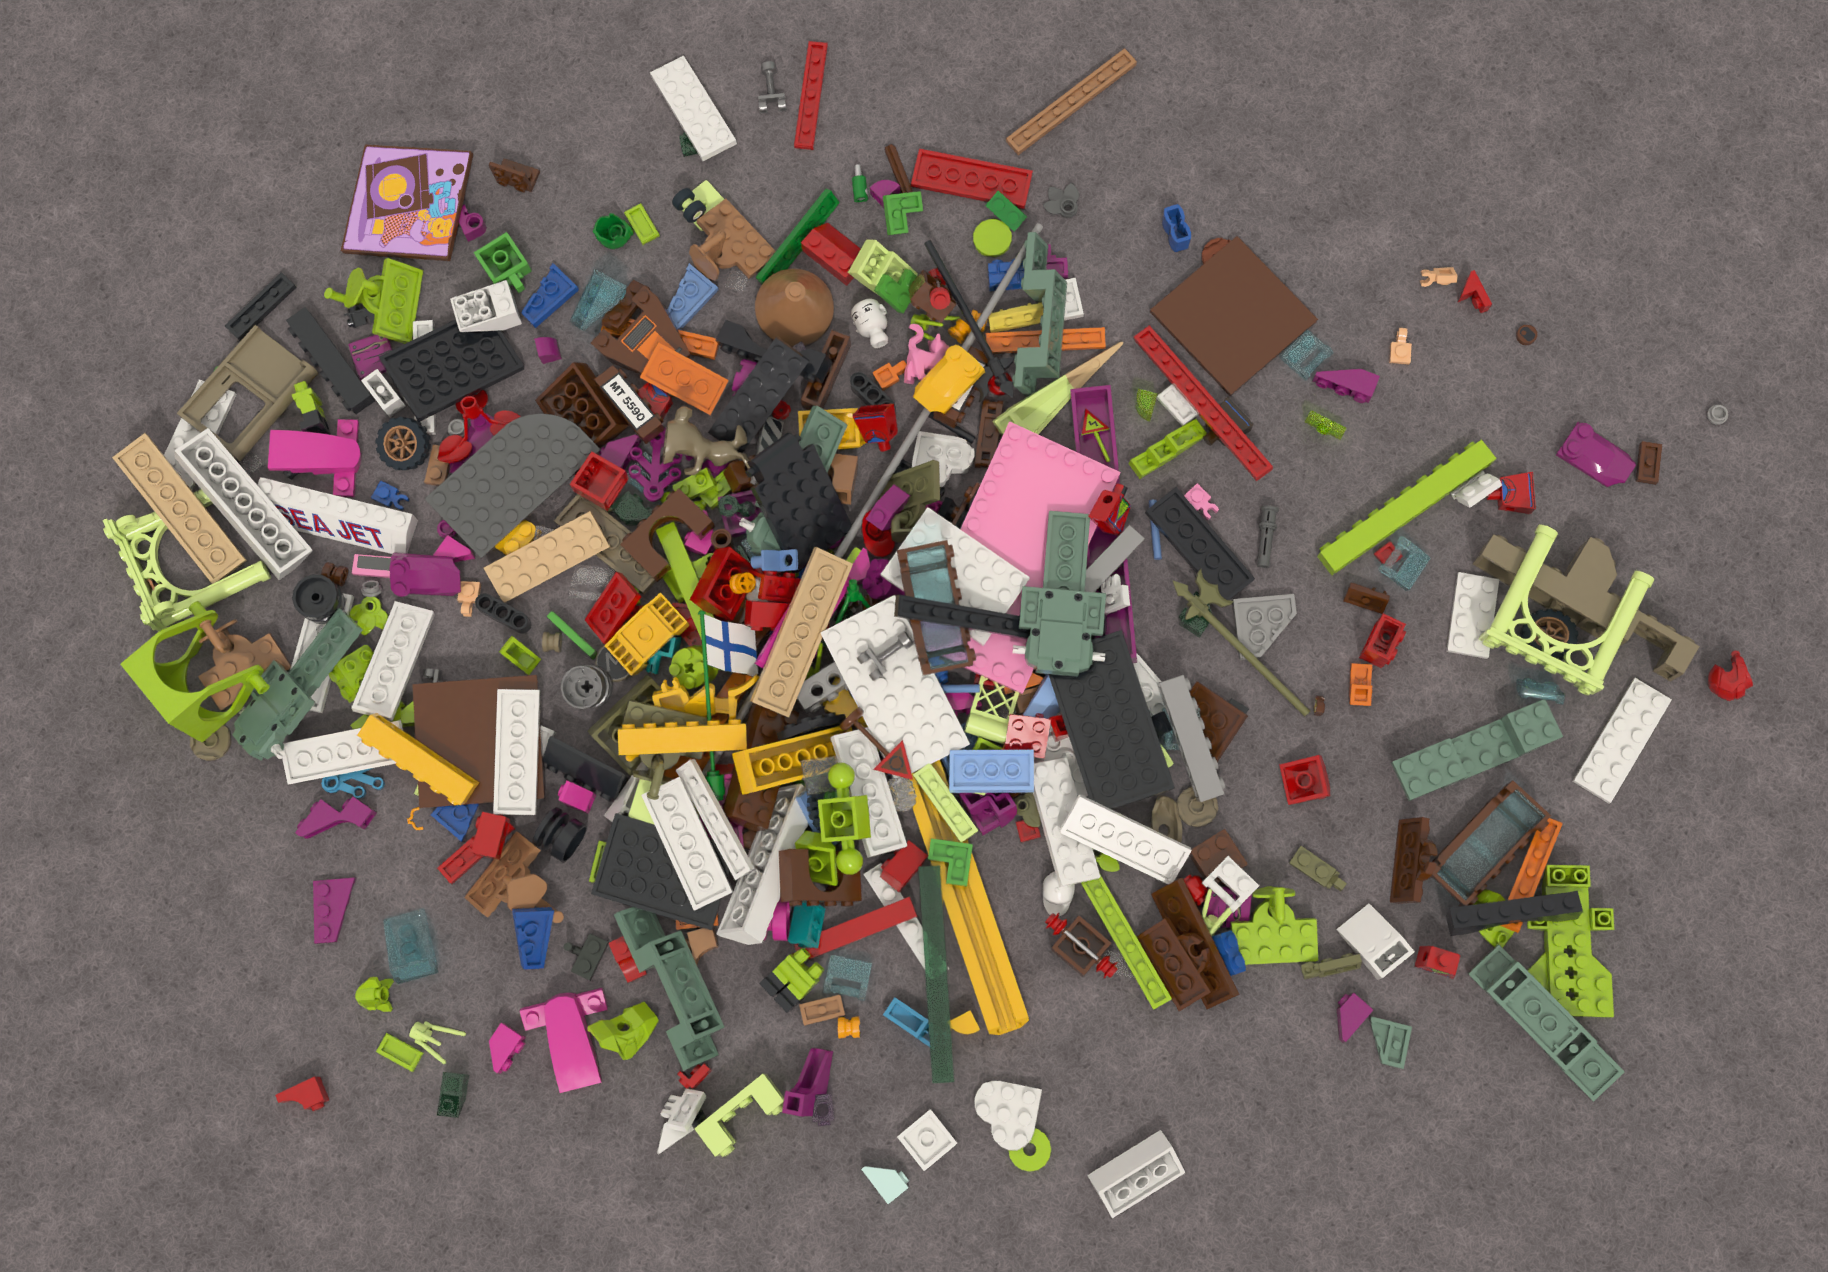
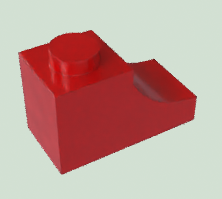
[608,936,647,983]
[275,1076,329,1111]

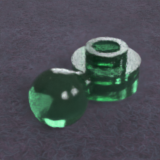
[718,495,755,517]

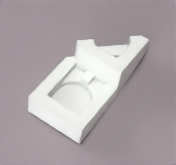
[657,1122,694,1155]

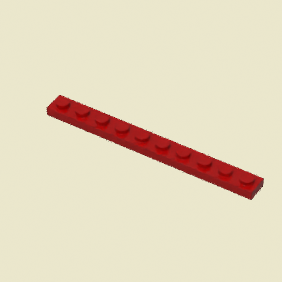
[1134,325,1273,481]

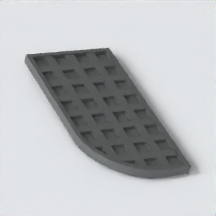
[425,414,600,559]

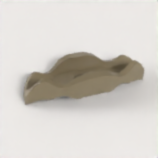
[1151,795,1182,843]

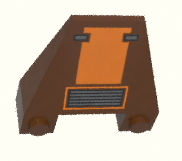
[591,285,691,375]

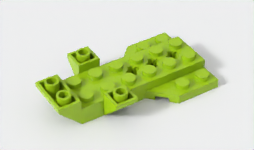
[1527,865,1614,1017]

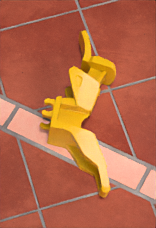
[626,674,760,762]

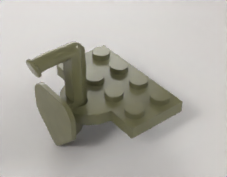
[878,460,940,543]
[623,700,707,800]

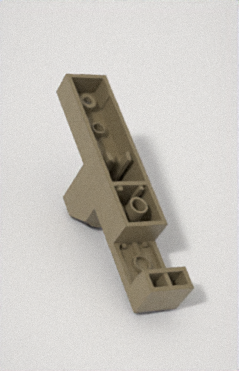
[1473,534,1700,682]

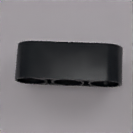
[850,372,896,415]
[475,593,531,634]

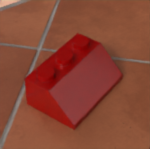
[801,223,861,286]
[689,547,755,621]

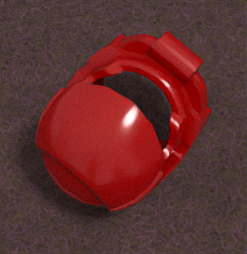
[1708,650,1753,701]

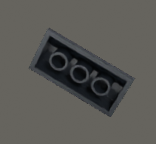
[542,736,629,802]

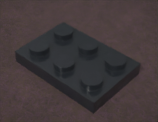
[777,712,846,741]

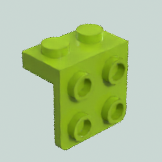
[329,645,374,703]
[1473,889,1514,948]

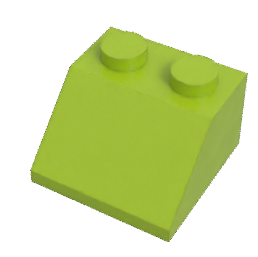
[795,831,838,886]

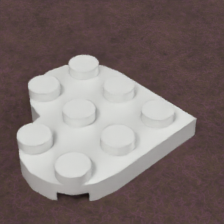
[912,431,975,487]
[975,1081,1042,1151]

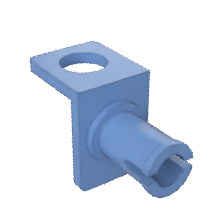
[751,549,798,571]

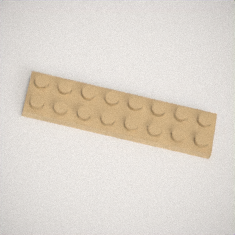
[112,433,247,584]
[750,547,853,717]

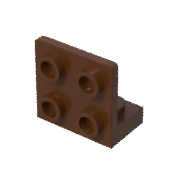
[488,158,540,193]

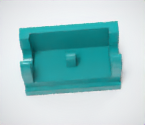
[788,903,826,948]

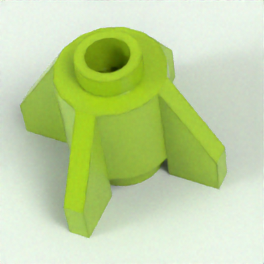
[355,977,394,1012]

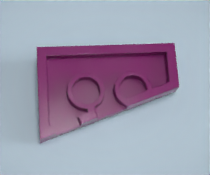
[313,877,356,944]

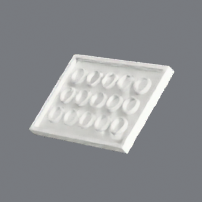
[881,507,1030,646]

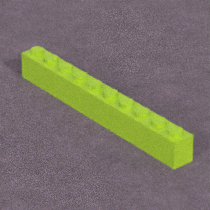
[1317,439,1497,575]

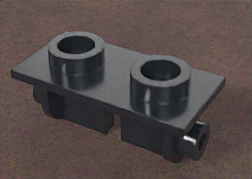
[344,306,375,328]

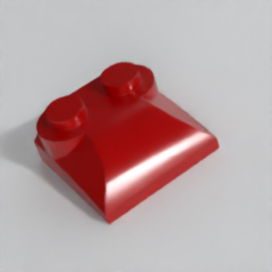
[1279,755,1330,805]

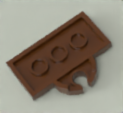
[1390,817,1438,904]
[1137,917,1214,1011]

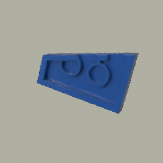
[521,263,579,328]
[431,804,479,842]
[512,907,554,970]

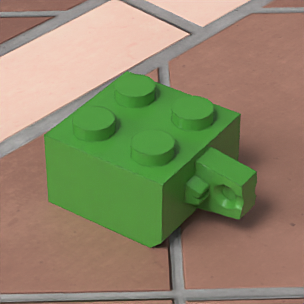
[473,232,532,293]

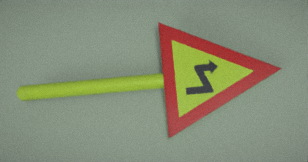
[1082,408,1110,462]

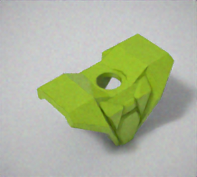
[587,1002,659,1060]

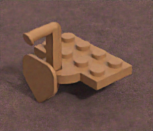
[689,199,776,281]
[198,619,291,711]
[464,831,564,923]

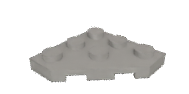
[1232,594,1297,660]

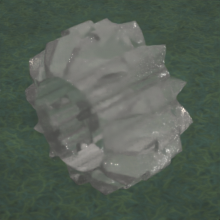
[888,776,917,811]

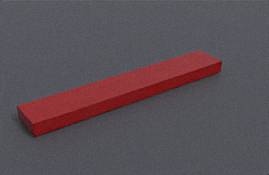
[794,41,828,150]
[794,897,918,961]

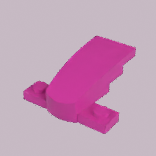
[268,419,361,497]
[520,988,608,1093]

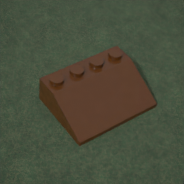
[535,362,629,448]

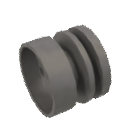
[561,665,613,709]

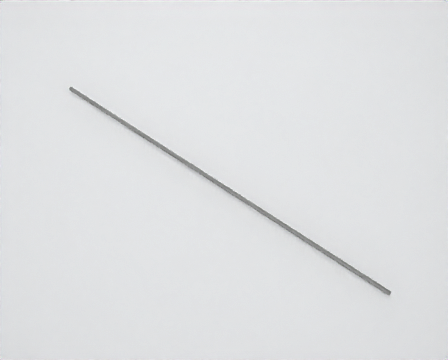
[702,223,1043,775]

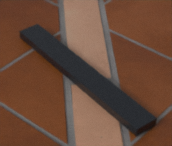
[894,595,1030,639]

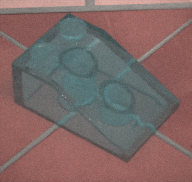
[569,269,626,331]
[383,909,438,985]

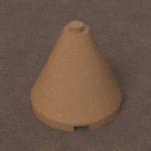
[755,269,834,348]

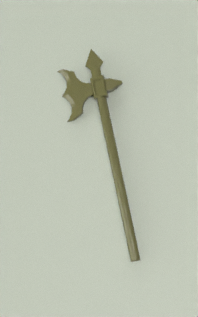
[1173,569,1310,717]

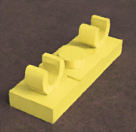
[988,302,1044,333]

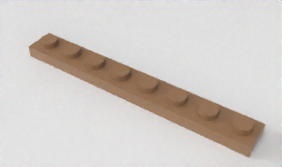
[1006,48,1137,155]

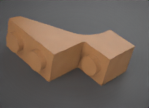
[685,927,719,965]

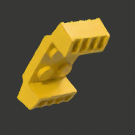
[605,592,689,676]

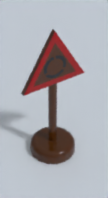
[839,706,913,780]

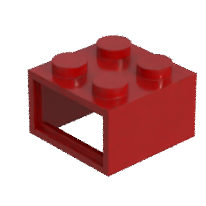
[570,451,629,511]
[1359,613,1406,669]

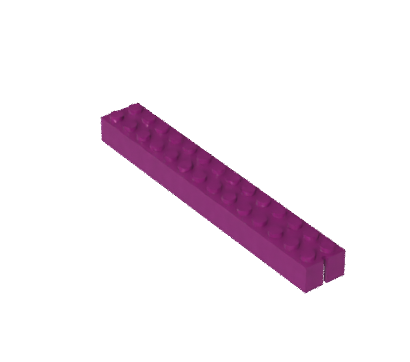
[1070,385,1137,663]

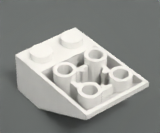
[450,280,522,332]
[1336,904,1415,980]

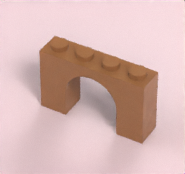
[827,454,858,505]

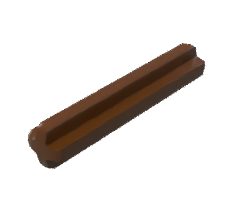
[885,144,913,193]

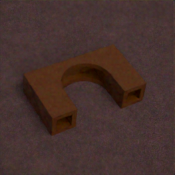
[620,488,715,582]
[779,849,862,907]

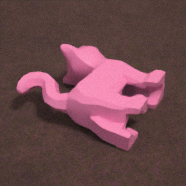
[904,324,949,385]

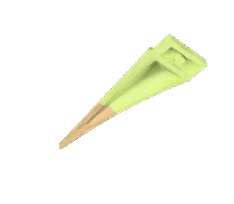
[992,342,1123,436]

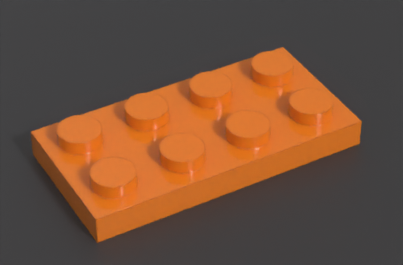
[640,342,729,415]

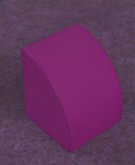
[870,180,900,208]
[534,337,562,364]

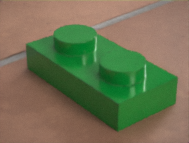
[985,190,1028,232]

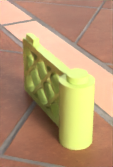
[964,676,1019,744]

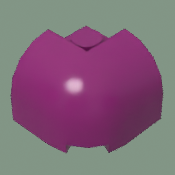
[959,793,1017,836]

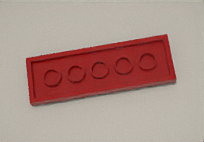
[911,149,1033,209]

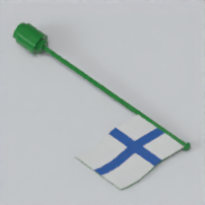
[698,610,758,801]

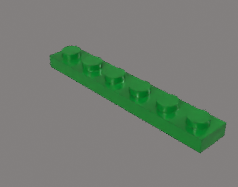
[756,189,840,285]

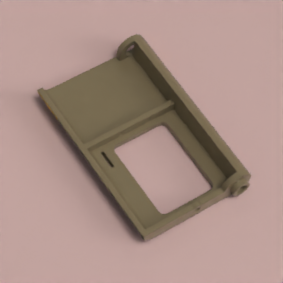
[177,325,318,462]

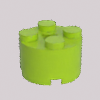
[669,645,718,689]

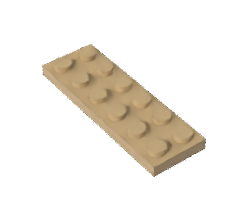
[484,511,610,603]

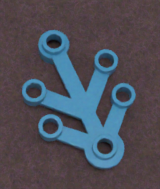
[321,768,385,799]

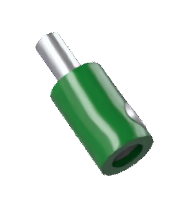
[852,164,868,203]

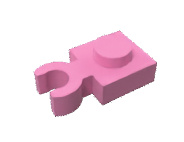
[1184,483,1219,520]

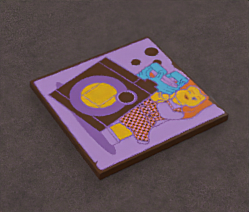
[341,144,474,261]

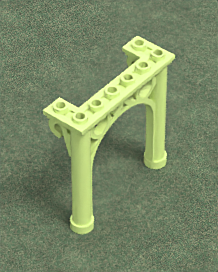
[103,489,271,632]
[1478,525,1654,695]

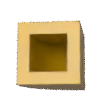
[948,1010,980,1035]

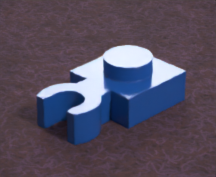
[371,481,409,511]

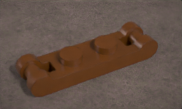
[975,399,1004,468]

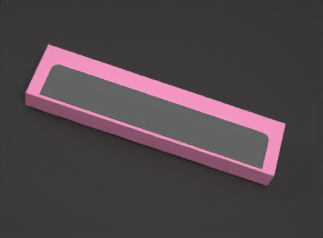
[352,554,391,578]

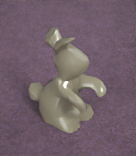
[663,407,750,475]

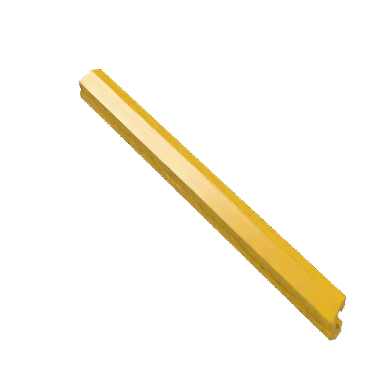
[902,760,1029,1035]

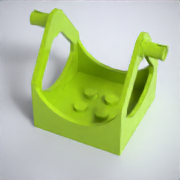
[120,601,270,743]

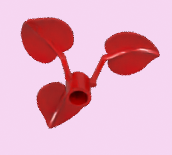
[437,390,521,463]

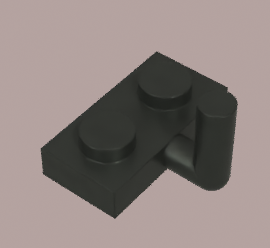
[564,933,609,981]

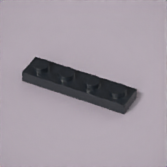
[225,272,297,341]

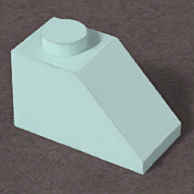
[861,1166,909,1204]

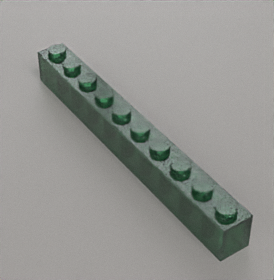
[919,865,955,1083]

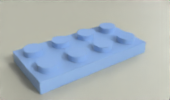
[949,750,1034,793]

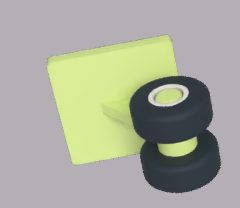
[672,180,724,231]

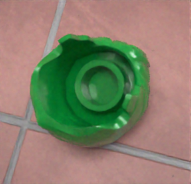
[593,213,634,249]

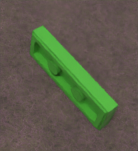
[546,611,598,660]

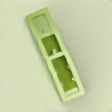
[1128,419,1207,479]

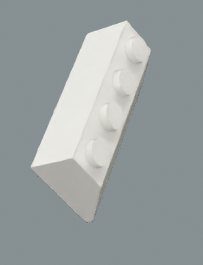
[1087,1130,1185,1218]

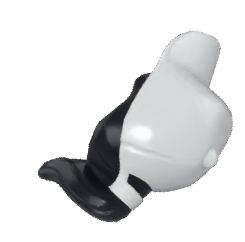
[1043,870,1075,916]

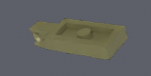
[1289,846,1347,891]
[1301,953,1362,979]

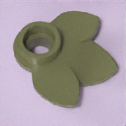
[1014,792,1041,827]

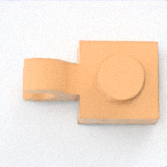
[1420,267,1457,287]
[1389,328,1412,365]
[457,581,481,617]

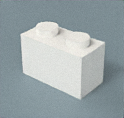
[361,369,406,417]

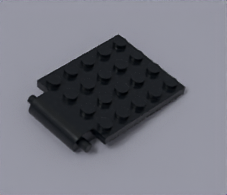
[745,433,852,573]

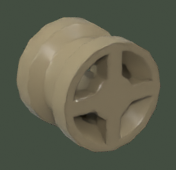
[542,632,562,653]

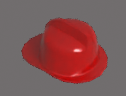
[861,510,894,557]

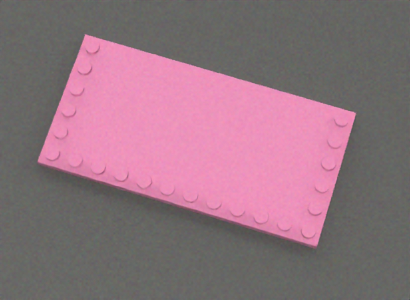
[920,421,1121,694]

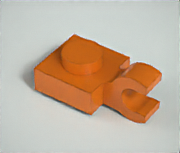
[872,360,907,391]

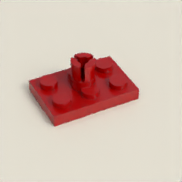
[585,572,642,644]

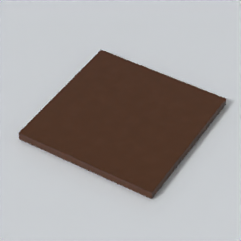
[1150,236,1318,396]
[412,675,545,808]

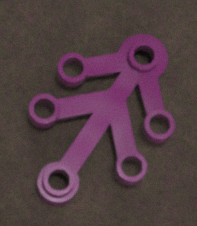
[629,432,682,502]

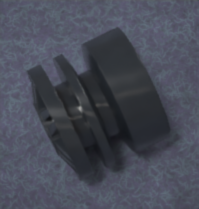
[532,807,587,863]

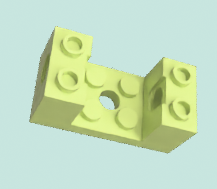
[694,1074,784,1157]

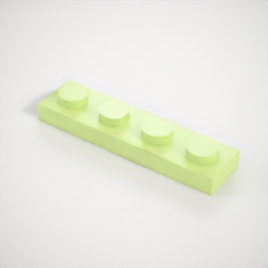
[913,763,978,843]

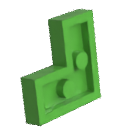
[883,191,923,235]
[874,269,917,314]
[928,838,973,887]

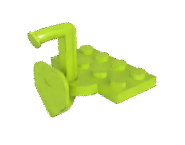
[324,258,423,344]
[1231,886,1318,965]

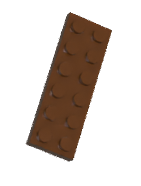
[1151,877,1240,1010]

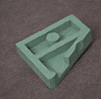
[1369,1016,1412,1069]

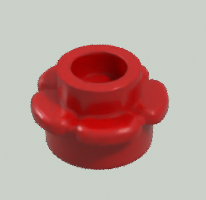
[772,401,791,420]

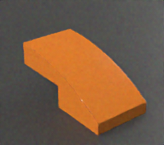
[1349,663,1372,706]

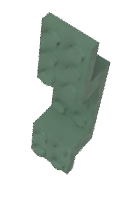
[1013,232,1067,397]
[1391,699,1563,801]
[614,907,724,1071]
[1467,944,1625,1102]

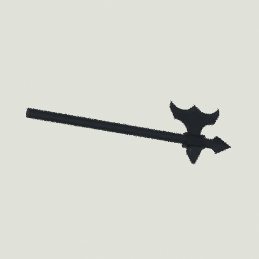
[924,240,1014,402]

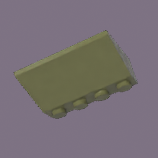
[587,675,662,776]

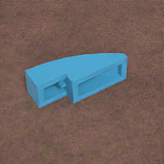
[883,997,950,1053]

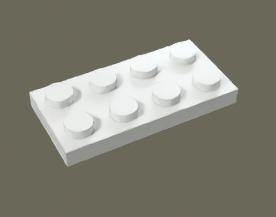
[1446,572,1499,659]

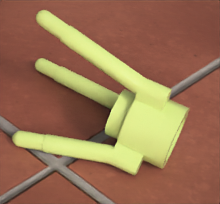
[1201,889,1232,937]
[409,1021,466,1064]

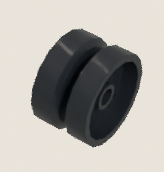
[292,574,345,624]

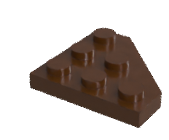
[1190,681,1248,762]

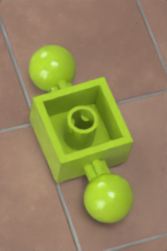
[818,762,871,875]

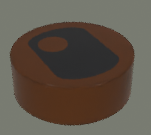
[1516,325,1537,345]

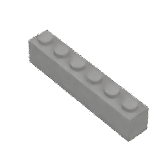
[1157,675,1225,802]

